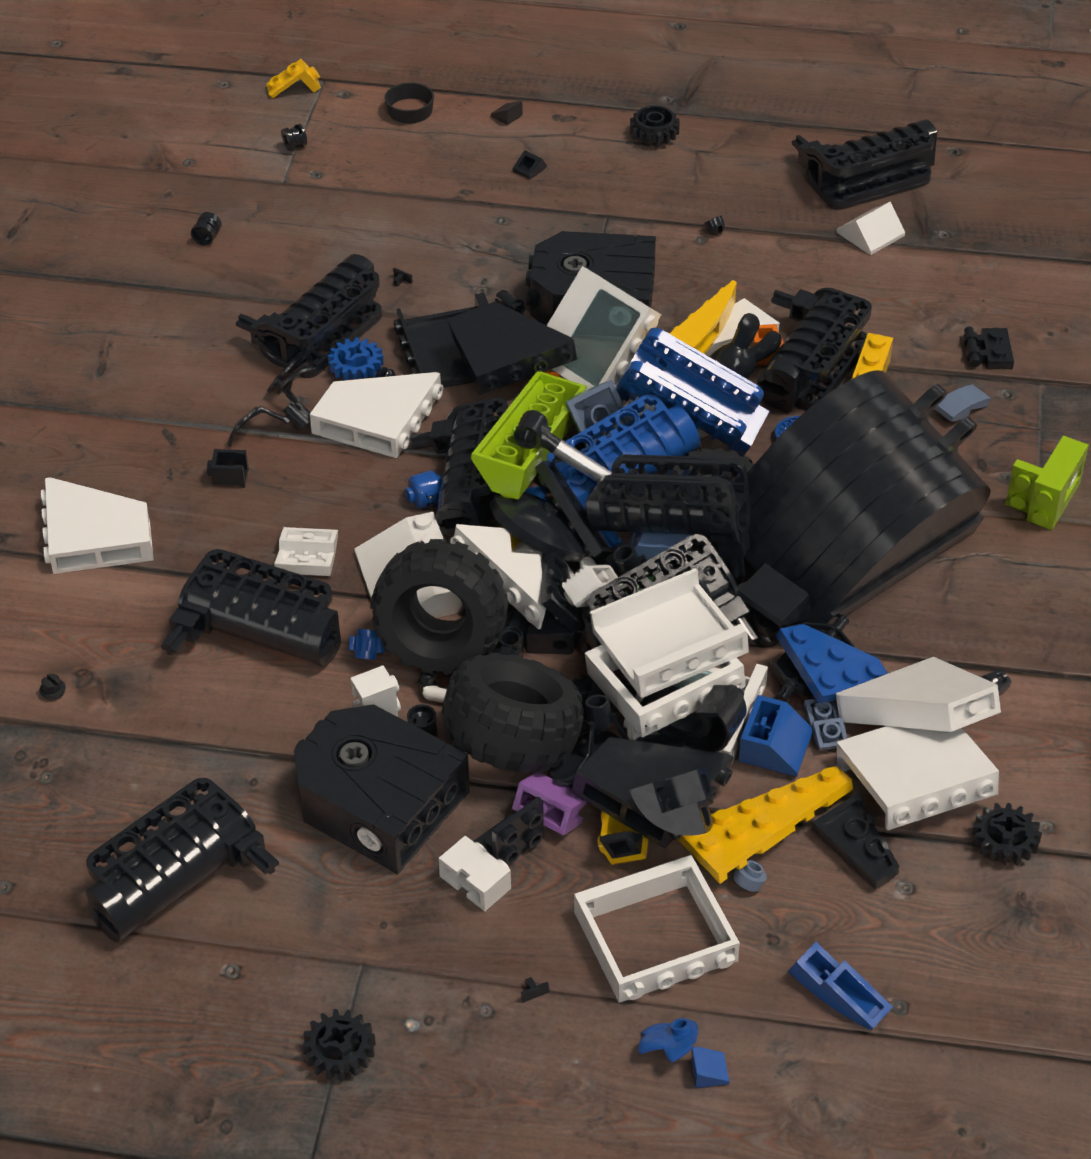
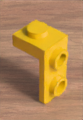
[266,59,321,98]

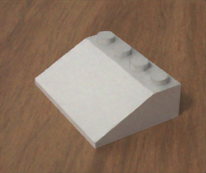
[354,512,464,618]

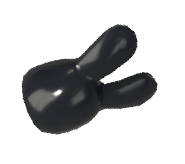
[708,313,782,380]

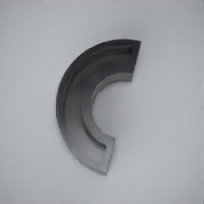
[640,684,747,752]

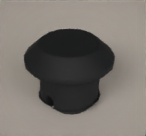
[39,674,66,699]

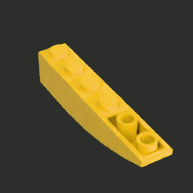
[670,280,737,354]
[852,333,893,379]

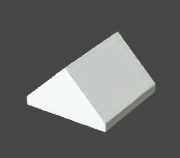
[837,202,905,255]

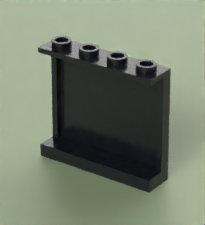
[393,293,489,388]

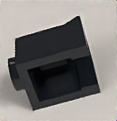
[207,449,249,488]

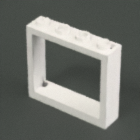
[585,645,746,737]
[574,855,740,1003]

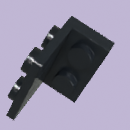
[473,797,544,865]

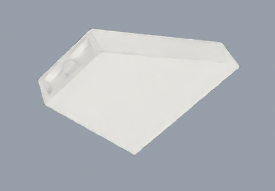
[310,372,443,458]
[41,477,154,574]
[836,657,1001,732]

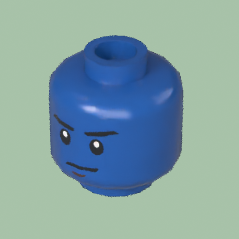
[405,470,443,509]

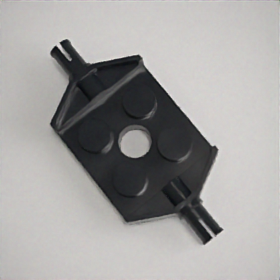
[771,614,854,702]

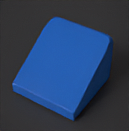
[691,1047,730,1088]

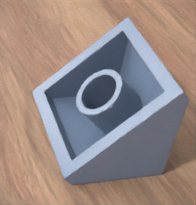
[565,380,631,447]

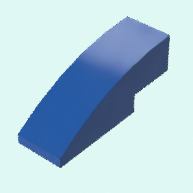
[788,942,893,1030]

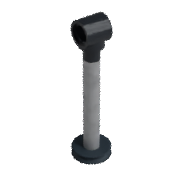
[514,410,612,483]

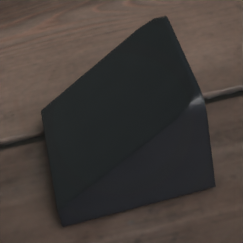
[491,101,523,125]
[512,150,547,179]
[600,831,643,859]

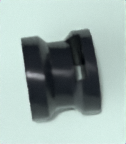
[281,123,308,151]

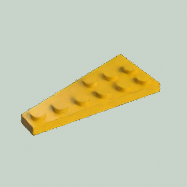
[679,766,853,884]

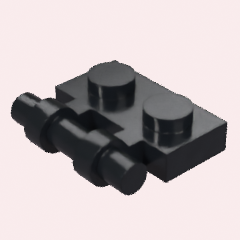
[963,326,1014,369]

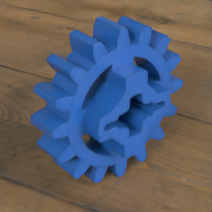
[328,337,384,381]

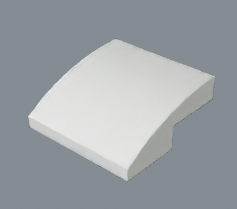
[274,527,338,576]

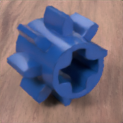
[349,629,385,660]

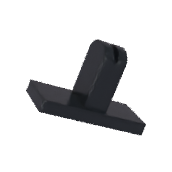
[393,267,413,286]
[521,977,550,1003]

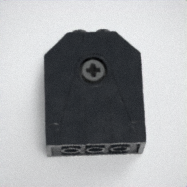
[526,231,656,337]
[294,704,470,874]

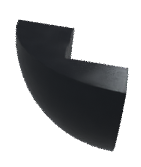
[630,768,714,836]

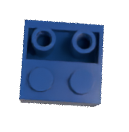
[739,695,813,777]

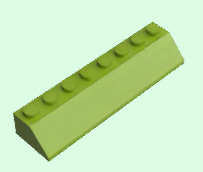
[471,372,587,500]

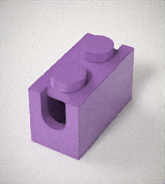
[512,772,588,835]

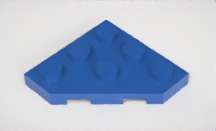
[776,624,888,704]

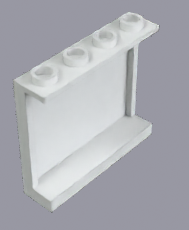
[590,568,749,698]
[837,726,999,831]

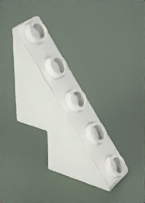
[450,524,546,629]

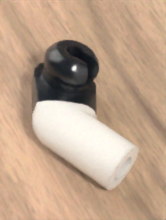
[418,673,447,703]

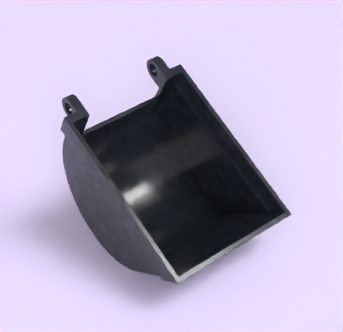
[744,370,991,625]

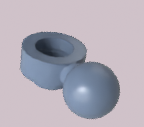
[733,860,767,892]

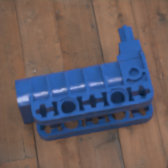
[615,328,769,457]
[547,394,700,548]

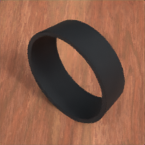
[384,83,434,123]

